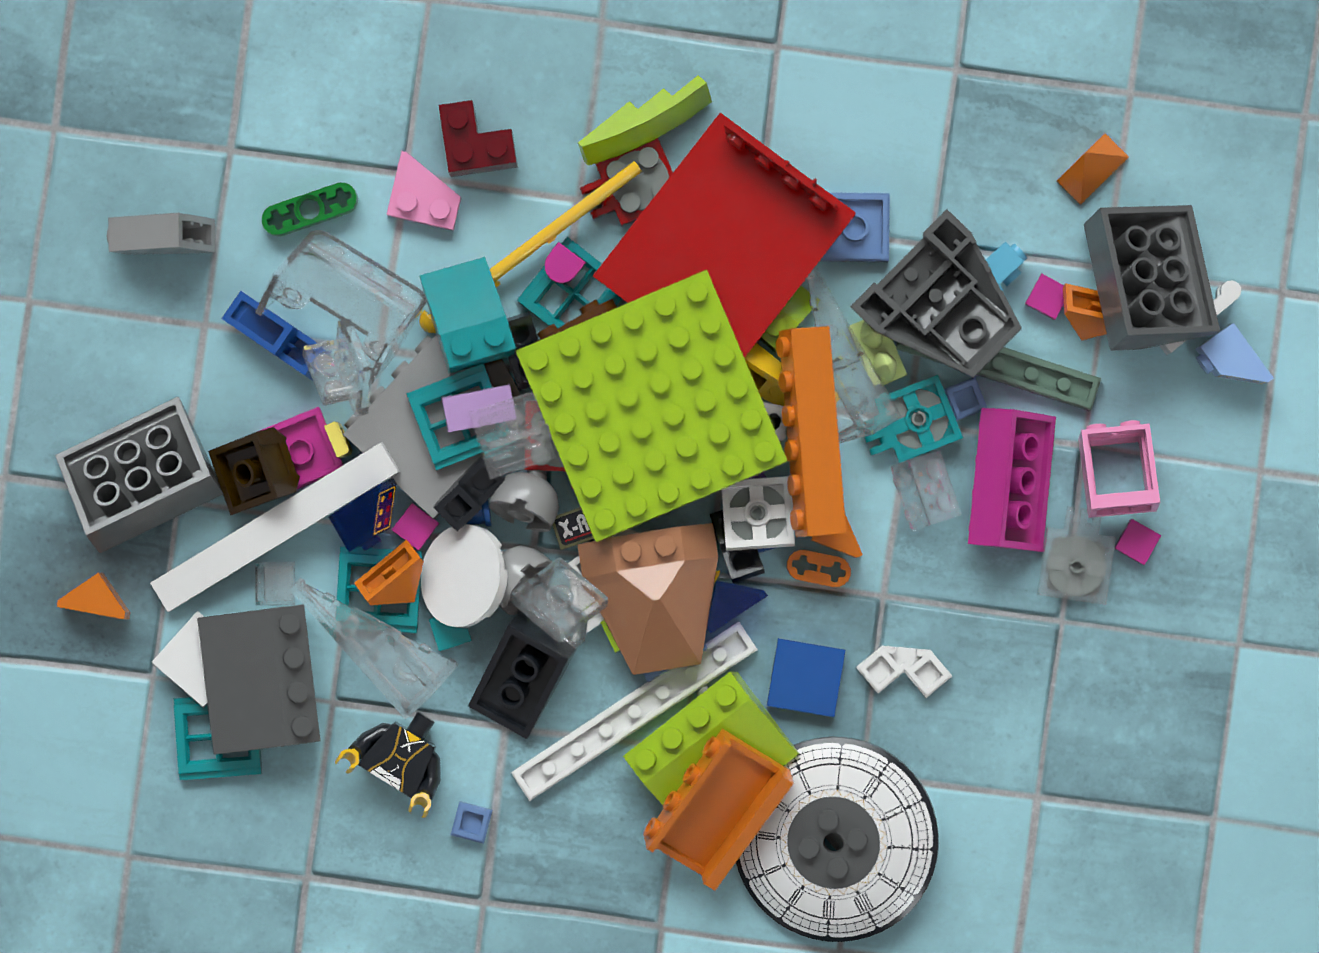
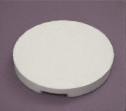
[420,524,508,628]

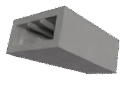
[107,213,215,254]

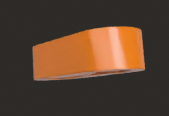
[786,550,851,587]

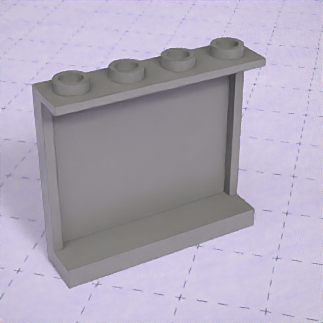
[343,334,525,519]

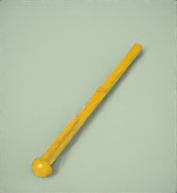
[419,161,642,333]

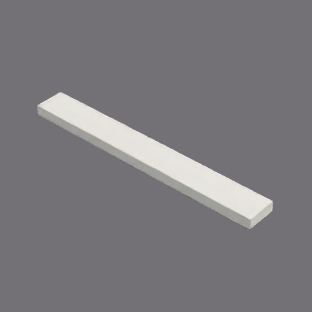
[150,442,400,612]
[511,622,758,801]

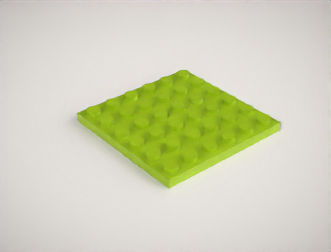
[516,270,788,543]

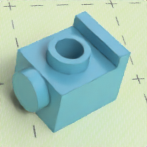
[986,241,1027,291]

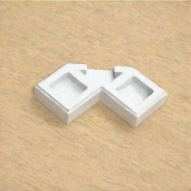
[856,645,952,698]

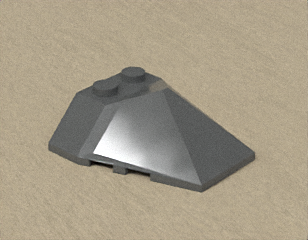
[850,209,1022,378]

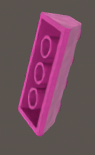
[968,408,1056,552]

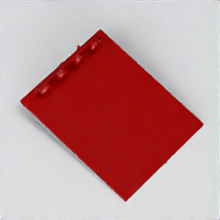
[593,113,856,358]

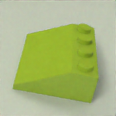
[623,671,800,805]

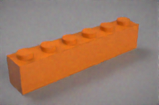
[776,326,847,537]

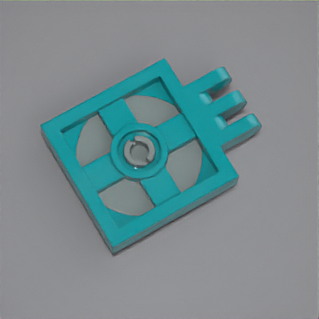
[858,375,963,463]

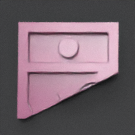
[387,151,461,231]

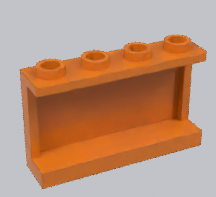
[643,729,794,891]

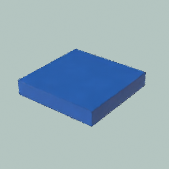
[766,638,846,717]

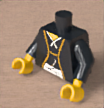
[335,711,441,818]

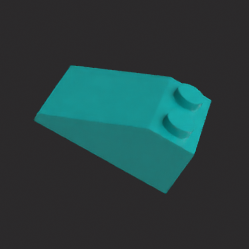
[419,257,516,374]

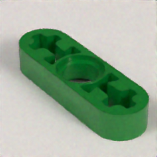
[262,182,358,237]

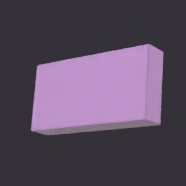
[441,384,516,432]

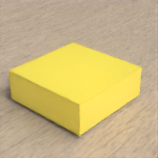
[324,421,353,458]

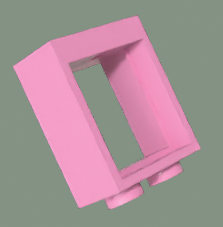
[1078,420,1160,518]

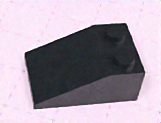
[468,610,580,739]

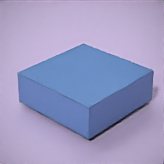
[944,377,987,421]
[451,801,493,844]

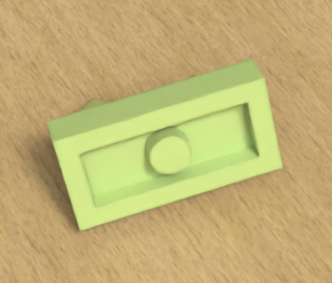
[849,320,907,389]

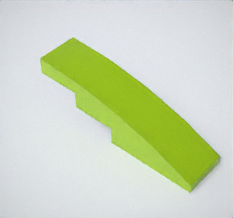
[578,75,712,166]

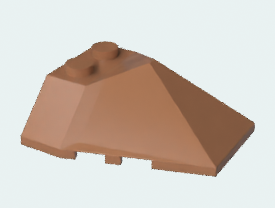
[577,523,718,675]

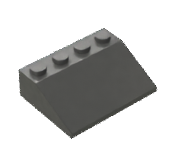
[1083,205,1220,351]
[55,397,223,553]
[197,604,321,754]

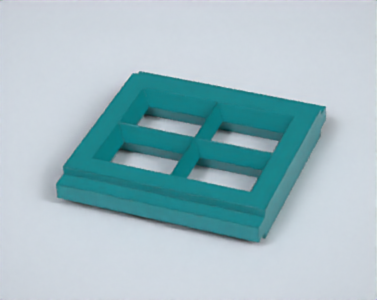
[517,236,622,328]
[406,364,513,470]
[335,546,423,633]
[174,697,262,780]

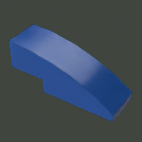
[221,291,332,381]

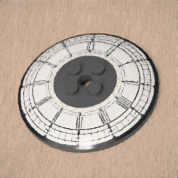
[736,736,939,942]

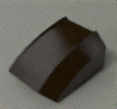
[208,427,300,515]

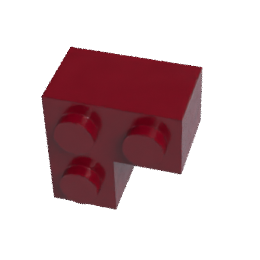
[438,100,518,177]

